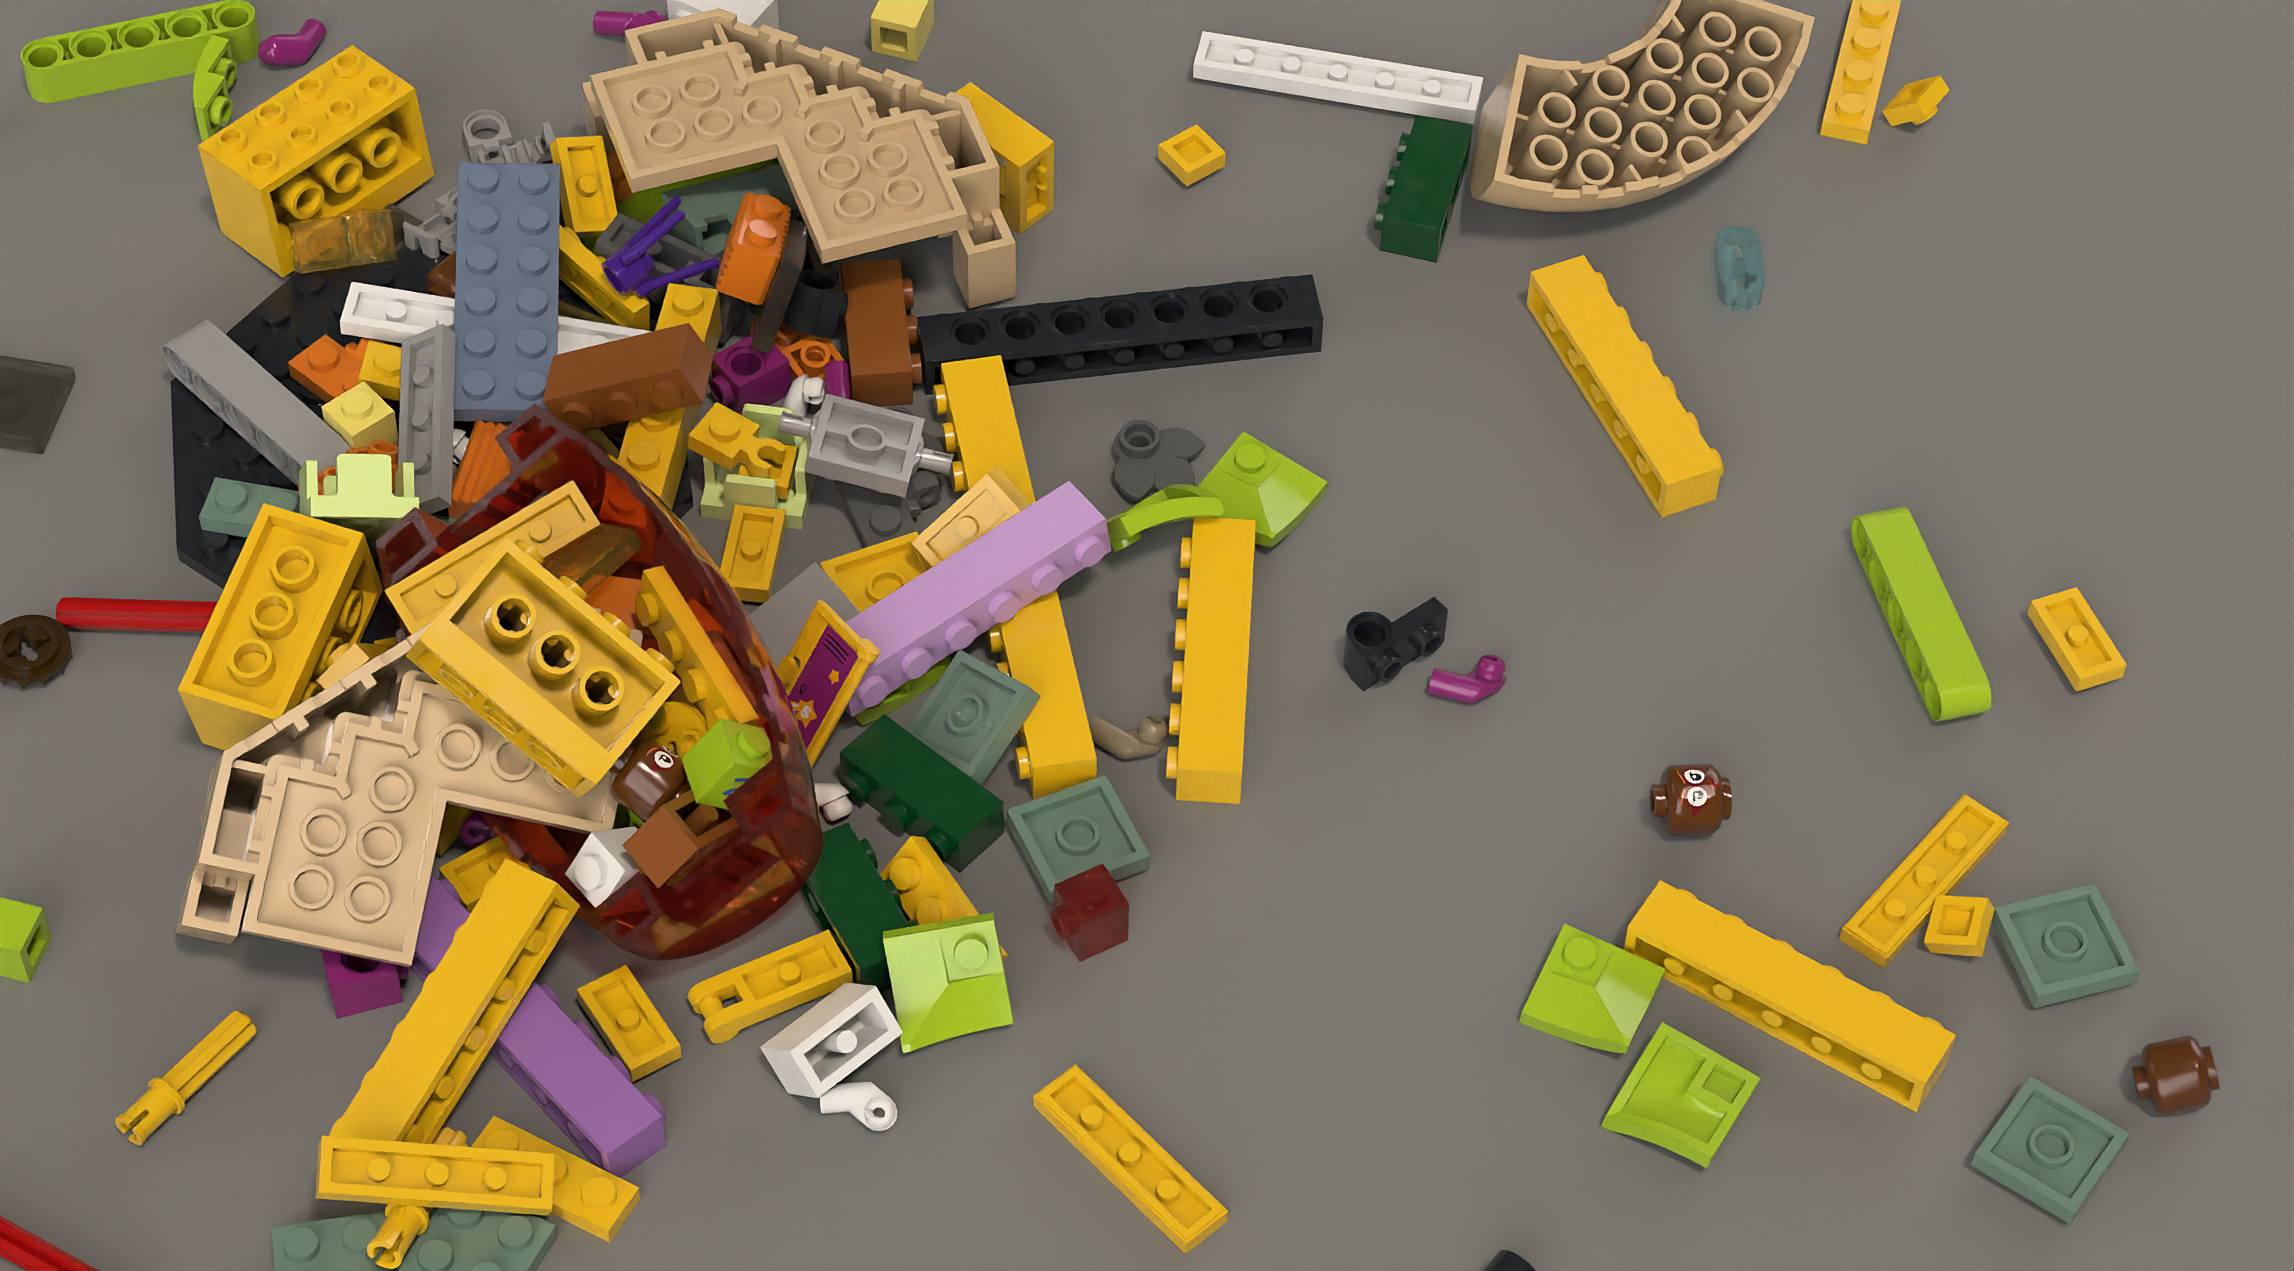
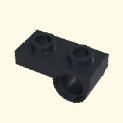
[783,249,848,339]
[1343,596,1448,692]

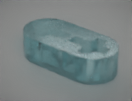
[1714,226,1765,312]

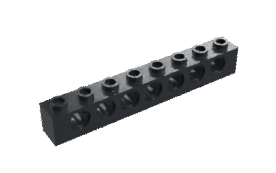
[917,274,1323,395]

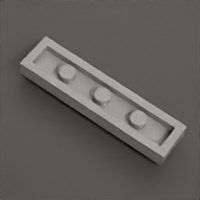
[398,324,456,518]

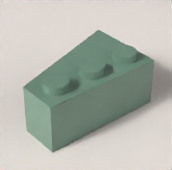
[662,165,811,258]

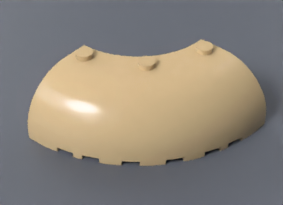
[1470,0,1815,212]

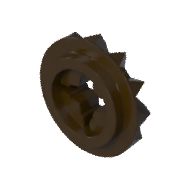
[0,614,73,690]

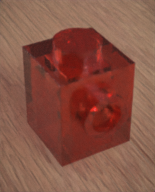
[1049,863,1129,962]

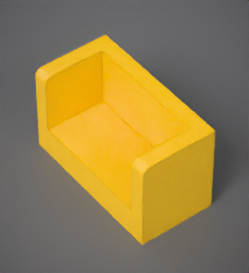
[911,466,1031,567]

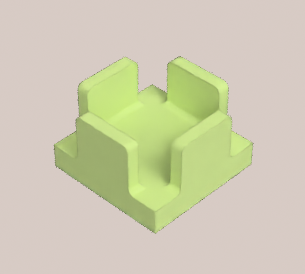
[700,403,816,530]
[299,454,419,541]

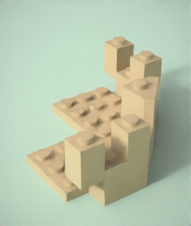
[581,8,1016,308]
[175,607,644,967]

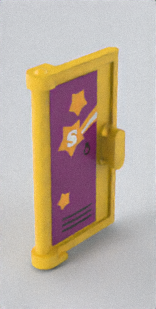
[756,600,880,785]

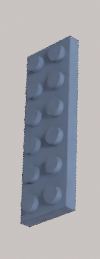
[454,162,560,422]

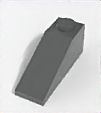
[595,213,748,344]

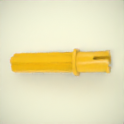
[115,1011,257,1146]
[367,1127,468,1269]

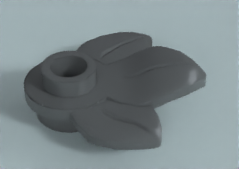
[1114,420,1205,501]

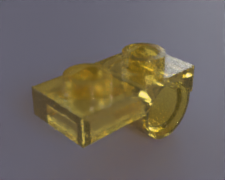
[289,209,397,273]

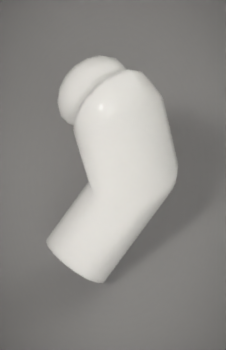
[820,1082,898,1131]

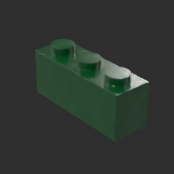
[1374,115,1473,263]
[840,714,1004,873]
[789,822,918,992]

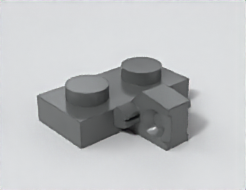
[834,470,941,548]

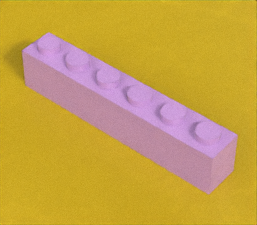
[845,481,1112,717]

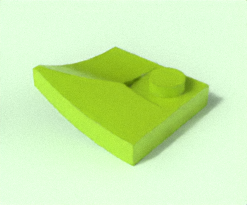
[1198,431,1328,547]
[1106,484,1227,552]
[883,912,1014,1053]
[1519,923,1666,1054]
[1601,1022,1761,1169]

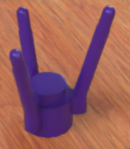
[601,196,719,299]

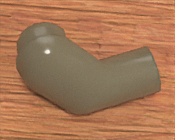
[1089,716,1168,759]

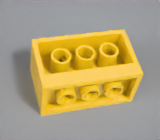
[198,45,435,278]
[178,503,383,750]
[406,536,681,798]

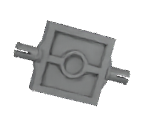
[778,393,953,497]

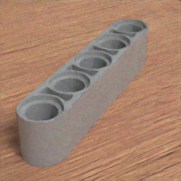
[161,319,351,488]

